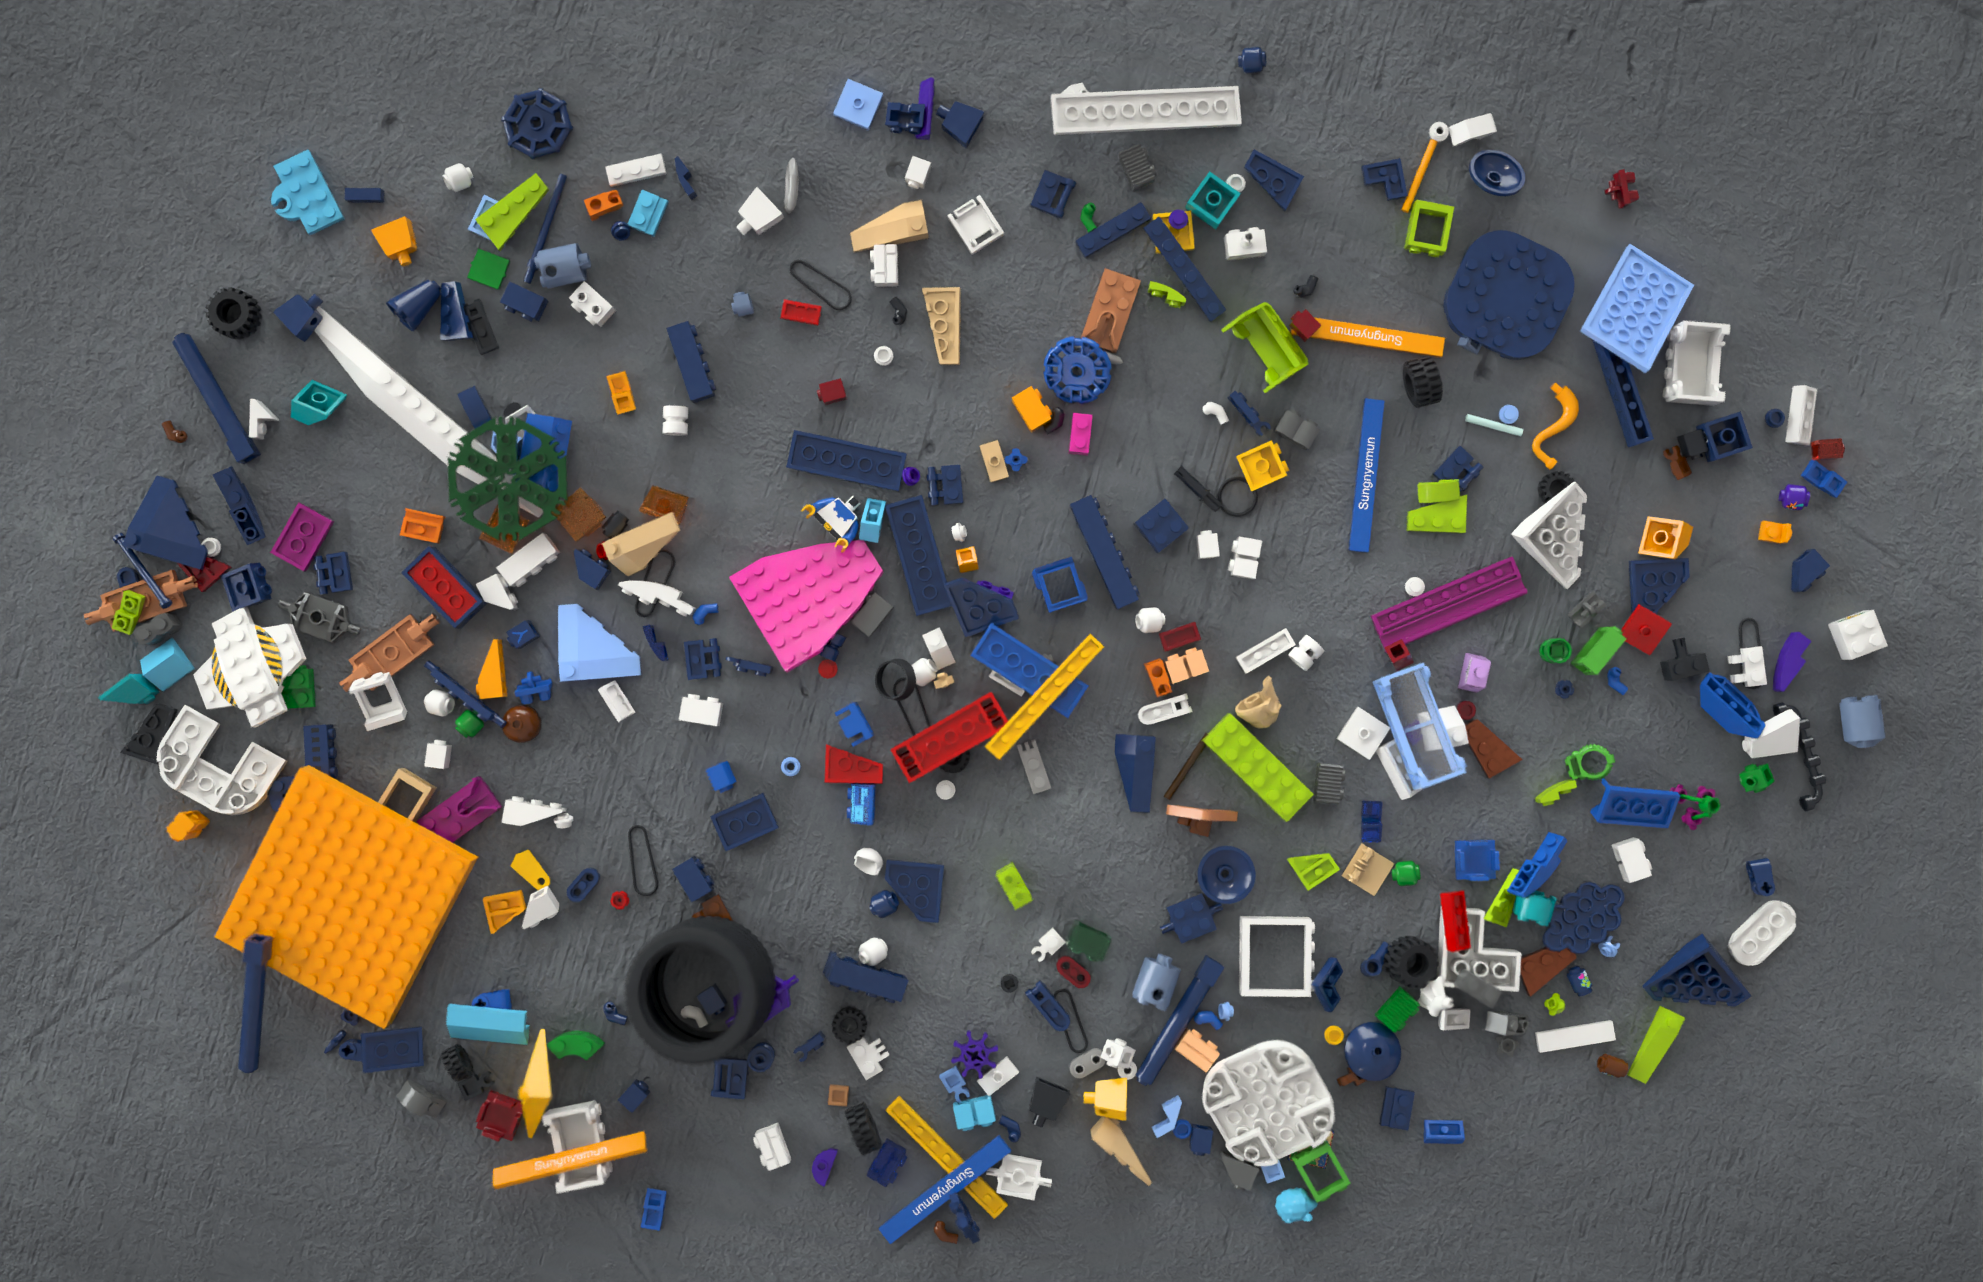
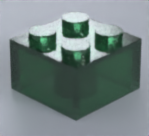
[1065,920,1112,962]

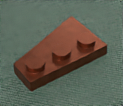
[1465,719,1523,778]
[1520,948,1577,997]

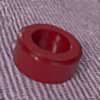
[1456,701,1476,720]

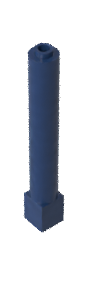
[172,333,261,464]
[238,933,273,1073]
[1135,955,1225,1086]

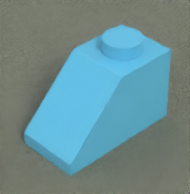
[859,498,886,543]

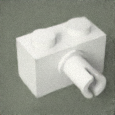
[1224,227,1267,260]

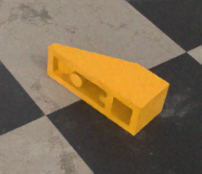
[476,639,508,699]

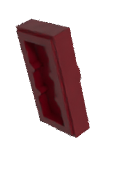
[1159,622,1201,652]

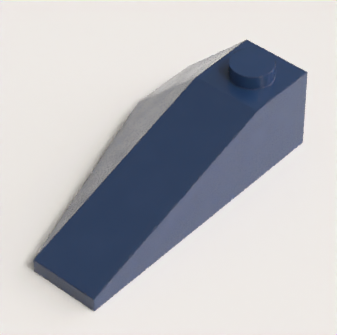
[1114,734,1156,813]

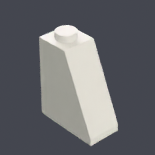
[1742,709,1800,758]

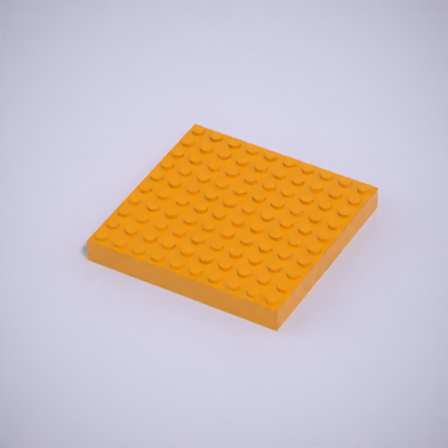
[214,765,478,1029]

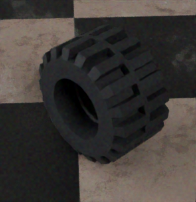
[205,287,262,339]
[1403,356,1443,408]
[1384,936,1439,988]

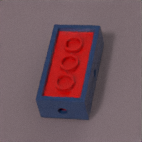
[401,546,488,629]

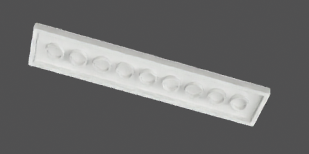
[1051,86,1242,135]

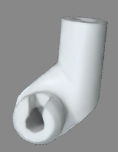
[1203,402,1229,425]
[681,1005,708,1028]

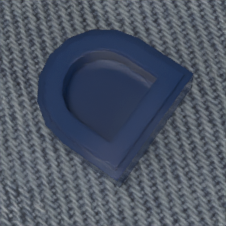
[117,567,141,588]

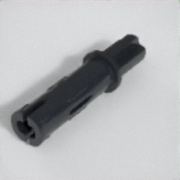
[1174,466,1222,512]

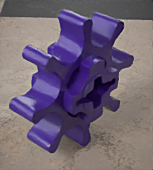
[951,1030,998,1079]

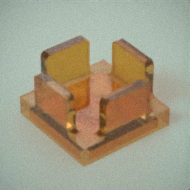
[552,487,607,542]

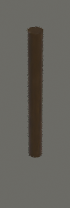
[1163,733,1208,801]

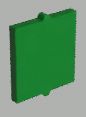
[467,248,510,290]

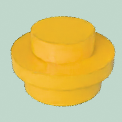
[1324,1025,1344,1045]

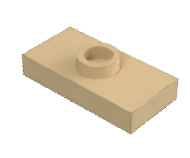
[980,440,1009,483]

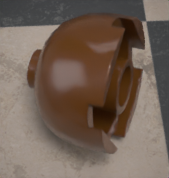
[502,705,542,743]

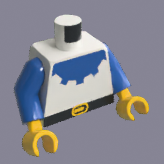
[801,496,860,553]

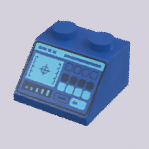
[847,784,876,825]

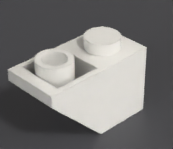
[476,574,518,610]
[522,886,559,929]

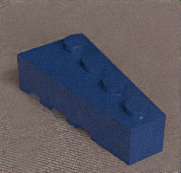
[823,951,909,1003]

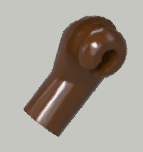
[162,420,187,443]
[934,1221,958,1244]

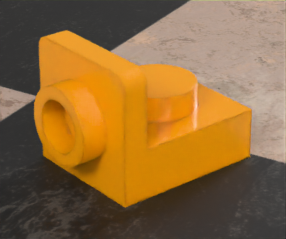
[1758,521,1792,544]

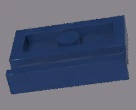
[1379,1086,1415,1130]

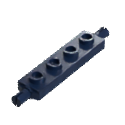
[424,661,507,728]

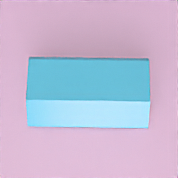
[447,1004,529,1045]

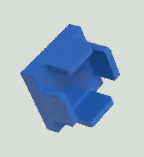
[835,701,875,747]
[1455,840,1500,881]

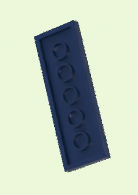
[786,430,907,492]
[885,495,952,616]

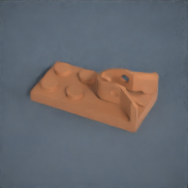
[1081,268,1141,354]

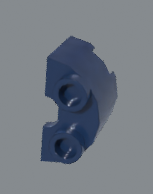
[885,102,925,135]

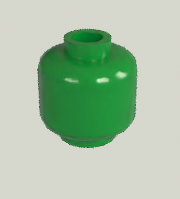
[455,710,484,738]
[1392,860,1421,887]

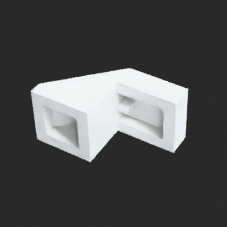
[1448,113,1497,146]

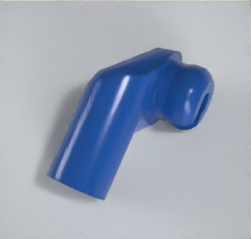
[693,603,719,625]
[1607,667,1628,695]
[1194,1011,1223,1030]

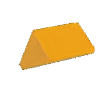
[956,546,979,573]

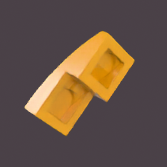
[606,371,636,415]

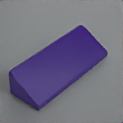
[916,77,935,140]

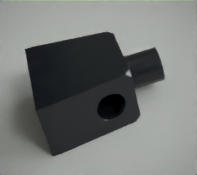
[1029,1077,1071,1127]

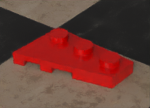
[825,744,883,784]

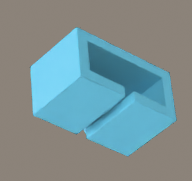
[953,1095,996,1131]

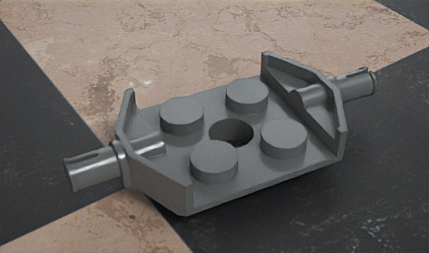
[278,592,361,642]

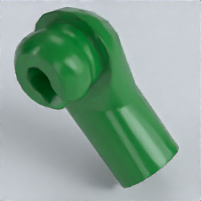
[1080,203,1097,232]

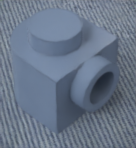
[731,292,754,317]

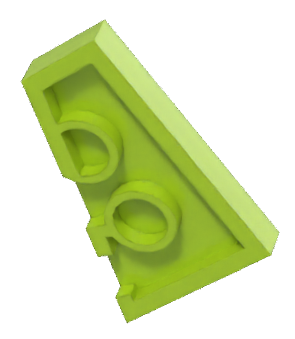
[1407,495,1467,533]
[1483,868,1519,927]

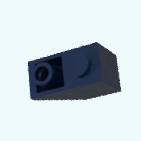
[574,548,611,590]
[1791,549,1830,592]

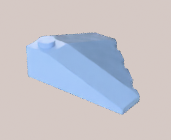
[558,604,641,682]

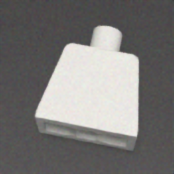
[736,187,784,235]

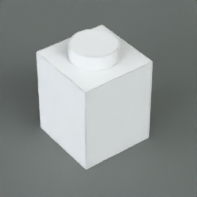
[905,156,931,189]
[1196,530,1220,559]
[425,740,452,769]

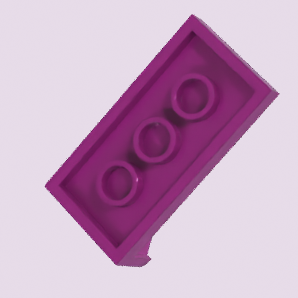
[416,776,503,843]

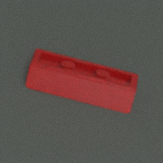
[1440,890,1471,952]

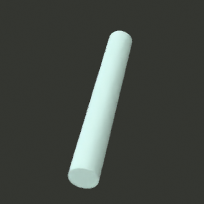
[1465,414,1523,436]

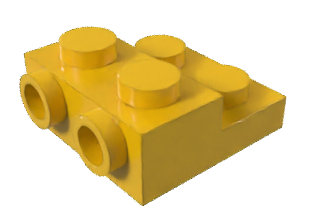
[1236,440,1289,491]

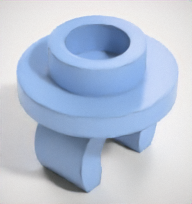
[1598,936,1620,957]

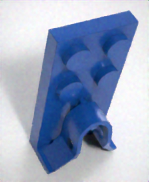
[1590,778,1680,828]

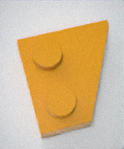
[483,890,526,934]

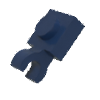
[793,1031,826,1062]

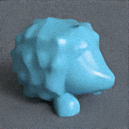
[1275,1187,1318,1223]

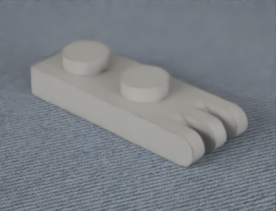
[1017,739,1051,794]

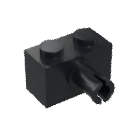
[1660,637,1710,681]

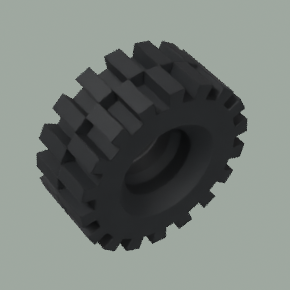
[845,1102,882,1156]

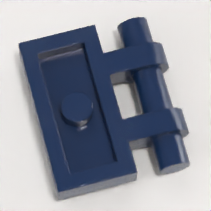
[1433,446,1484,492]
[926,464,963,506]
[314,552,353,595]
[684,638,722,680]

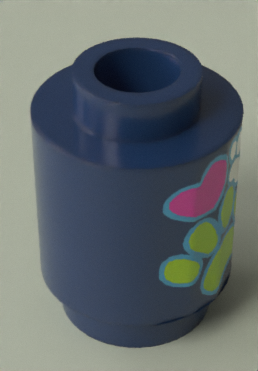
[1566,966,1593,996]

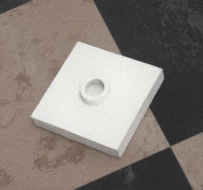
[1337,707,1390,760]

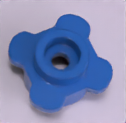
[1005,448,1027,471]

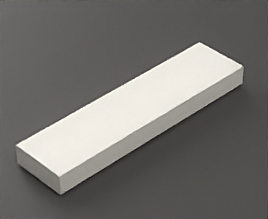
[1535,1020,1616,1053]

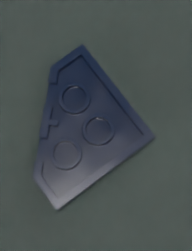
[1629,558,1690,614]
[944,577,1019,637]
[885,859,944,923]

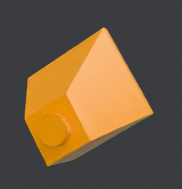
[1638,516,1693,559]

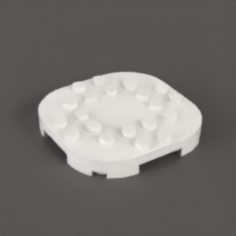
[1202,1041,1334,1166]

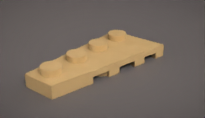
[922,287,961,365]

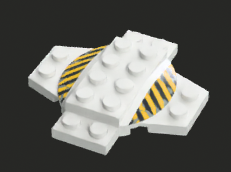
[193,607,306,727]

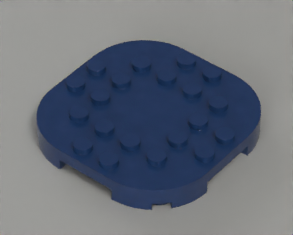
[1443,230,1575,360]

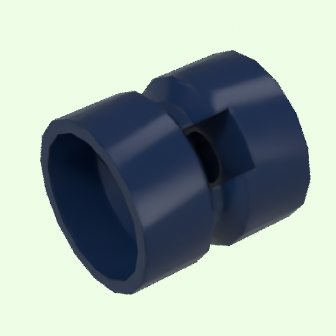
[819,633,847,662]
[747,1042,775,1072]

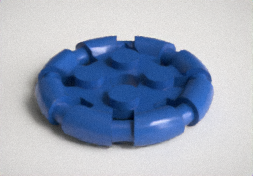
[1043,336,1112,404]

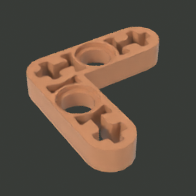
[1166,805,1238,821]

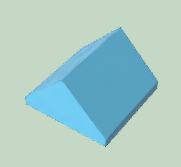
[140,638,195,691]

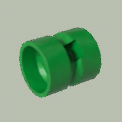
[1539,638,1572,663]

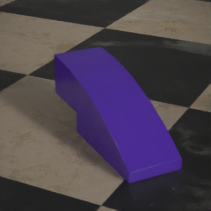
[1773,632,1811,692]

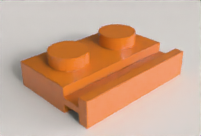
[400,508,445,544]

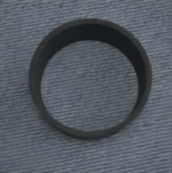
[875,659,916,701]

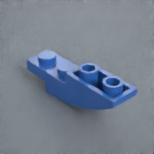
[1507,832,1567,898]

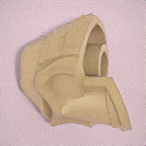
[1235,676,1282,729]

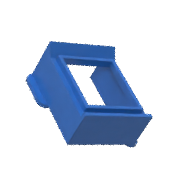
[1032,557,1088,613]

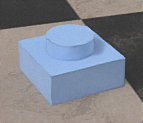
[1261,1159,1285,1184]

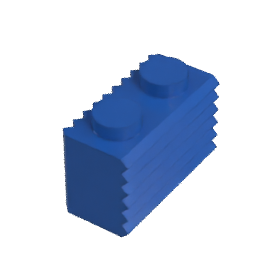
[706,761,737,793]

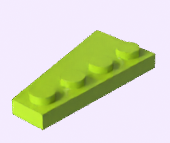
[475,173,549,251]

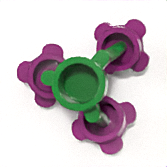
[1670,784,1720,830]

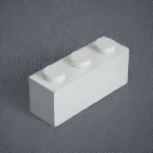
[496,533,560,587]

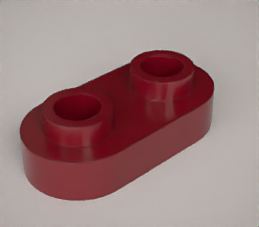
[1056,956,1091,988]

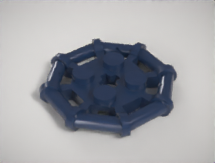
[501,88,573,160]

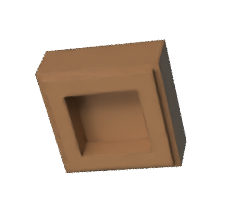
[828,1084,849,1107]

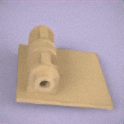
[1342,843,1394,896]

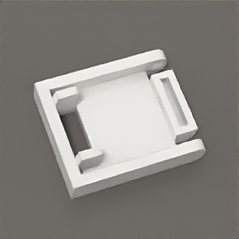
[947,195,1004,255]

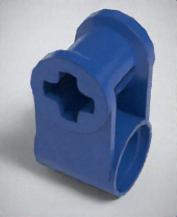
[472,989,512,1010]

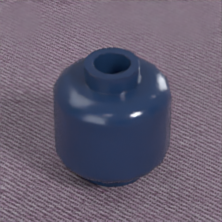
[1238,47,1267,74]
[869,890,899,918]

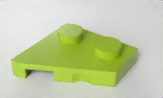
[1287,853,1340,891]

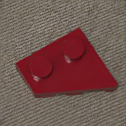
[177,556,232,592]

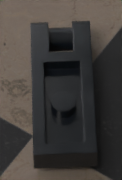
[463,298,499,355]

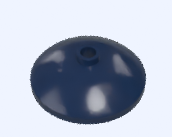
[1469,150,1525,196]
[1197,846,1256,904]
[1344,1022,1401,1081]

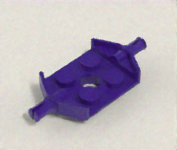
[725,975,799,1028]

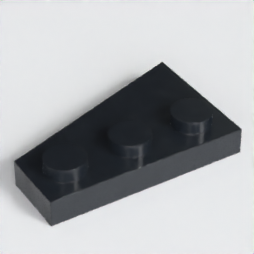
[120,704,178,764]

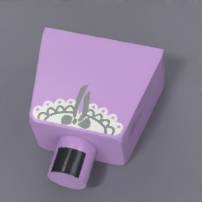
[1458,653,1491,693]

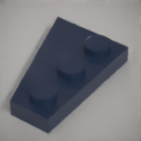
[1244,149,1304,211]
[440,281,473,341]

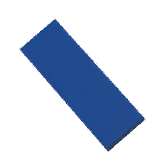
[970,623,1088,718]

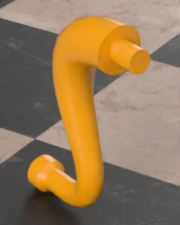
[1532,382,1579,470]

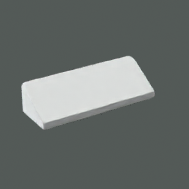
[1786,385,1817,446]
[1376,739,1422,800]

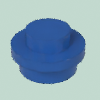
[1173,1119,1192,1139]

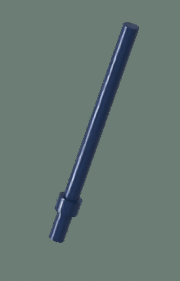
[523,173,567,284]

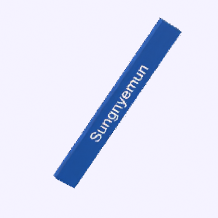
[1348,398,1385,553]
[879,1135,1011,1244]

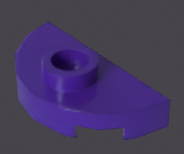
[812,1148,838,1187]

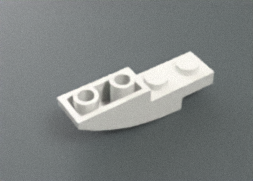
[618,581,696,616]

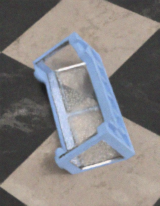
[1373,663,1466,790]

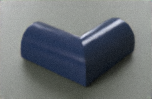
[1311,957,1343,1013]

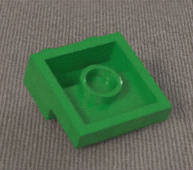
[281,665,316,709]

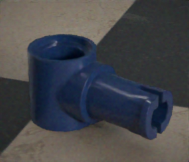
[1360,941,1391,977]

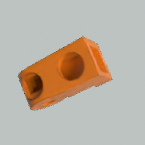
[584,190,623,221]
[1144,658,1172,697]

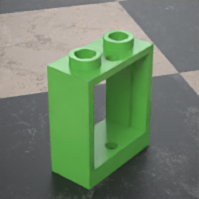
[1571,626,1626,675]
[1291,1139,1351,1202]

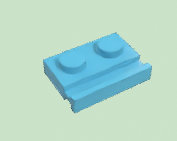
[628,190,668,237]

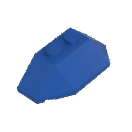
[1700,672,1766,739]

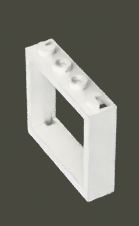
[1239,916,1315,997]

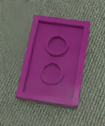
[270,502,334,572]

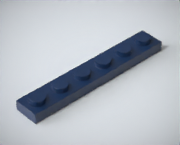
[1143,216,1226,322]

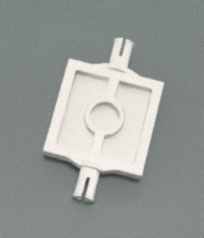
[986,1154,1052,1200]

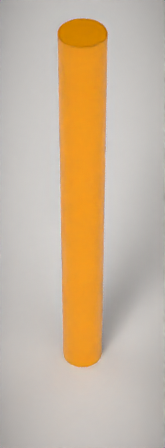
[1401,139,1438,213]

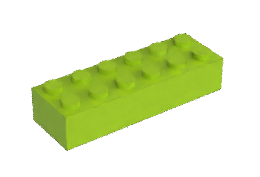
[1202,713,1314,822]

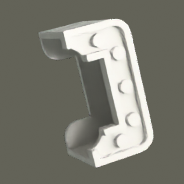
[1663,321,1730,406]
[542,1100,613,1193]

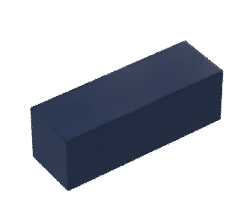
[345,188,384,203]

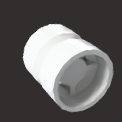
[662,406,688,436]
[1288,635,1324,671]

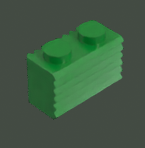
[1374,986,1420,1033]

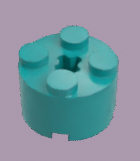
[1512,890,1557,926]

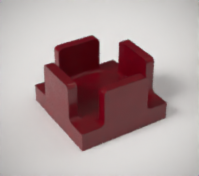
[475,1090,524,1141]

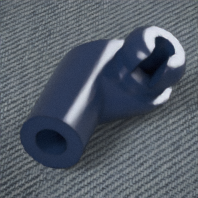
[603,1002,628,1026]
[998,1115,1021,1143]

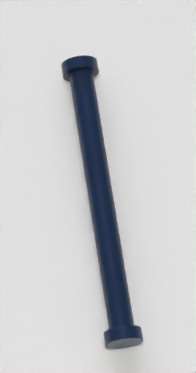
[113,533,172,609]

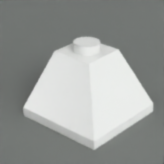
[1417,706,1469,751]

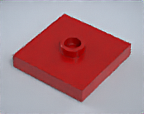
[1621,604,1672,655]

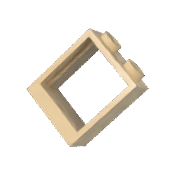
[378,768,437,823]

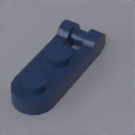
[1025,980,1071,1031]

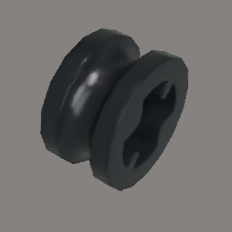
[1001,974,1018,993]

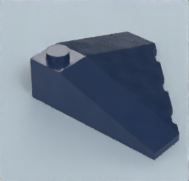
[122,475,208,570]
[1643,934,1752,1007]

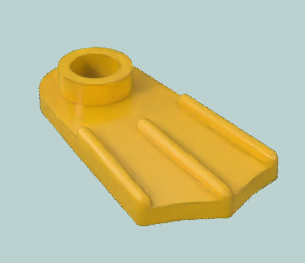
[510,850,550,890]

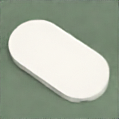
[1728,900,1796,966]

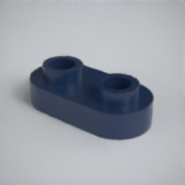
[567,868,600,902]

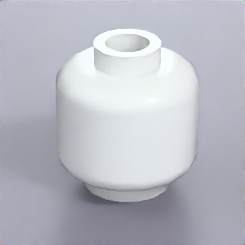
[442,163,473,192]
[1135,607,1165,633]
[911,658,938,686]
[424,689,455,717]
[859,937,888,966]

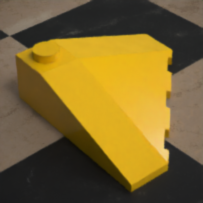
[519,1029,551,1138]

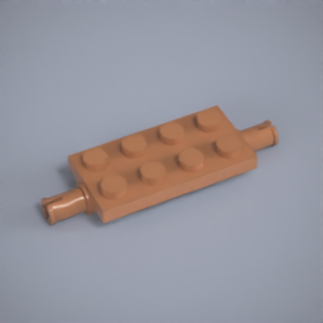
[84,570,198,631]
[339,613,440,692]

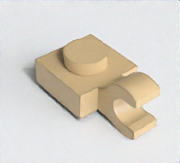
[934,672,955,689]

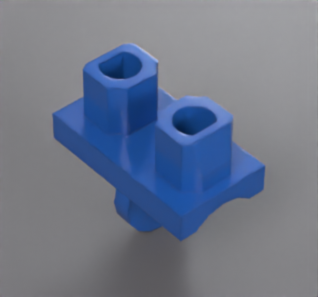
[514,671,553,705]

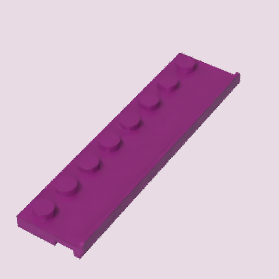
[1370,556,1528,653]

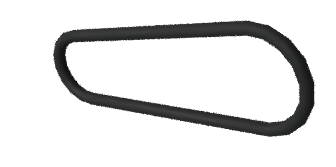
[789,260,852,310]
[635,549,675,617]
[1739,618,1762,689]
[893,677,931,736]
[628,825,658,896]

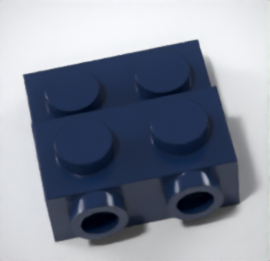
[221,563,272,612]

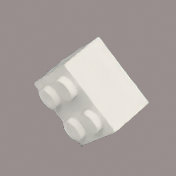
[1828,610,1888,660]

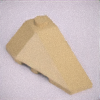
[850,200,929,252]
[602,512,680,576]
[1090,1116,1151,1186]

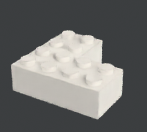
[1436,906,1521,992]

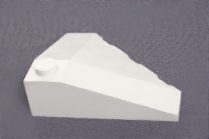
[1511,482,1587,589]

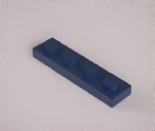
[1076,202,1151,258]

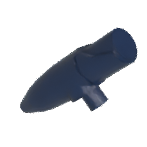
[324,1030,347,1054]

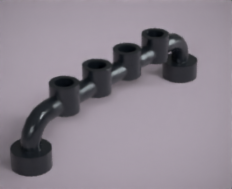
[1773,702,1826,812]

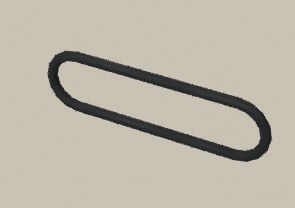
[1054,989,1088,1053]

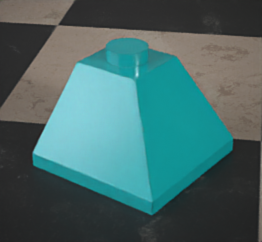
[291,380,347,425]
[98,674,160,704]

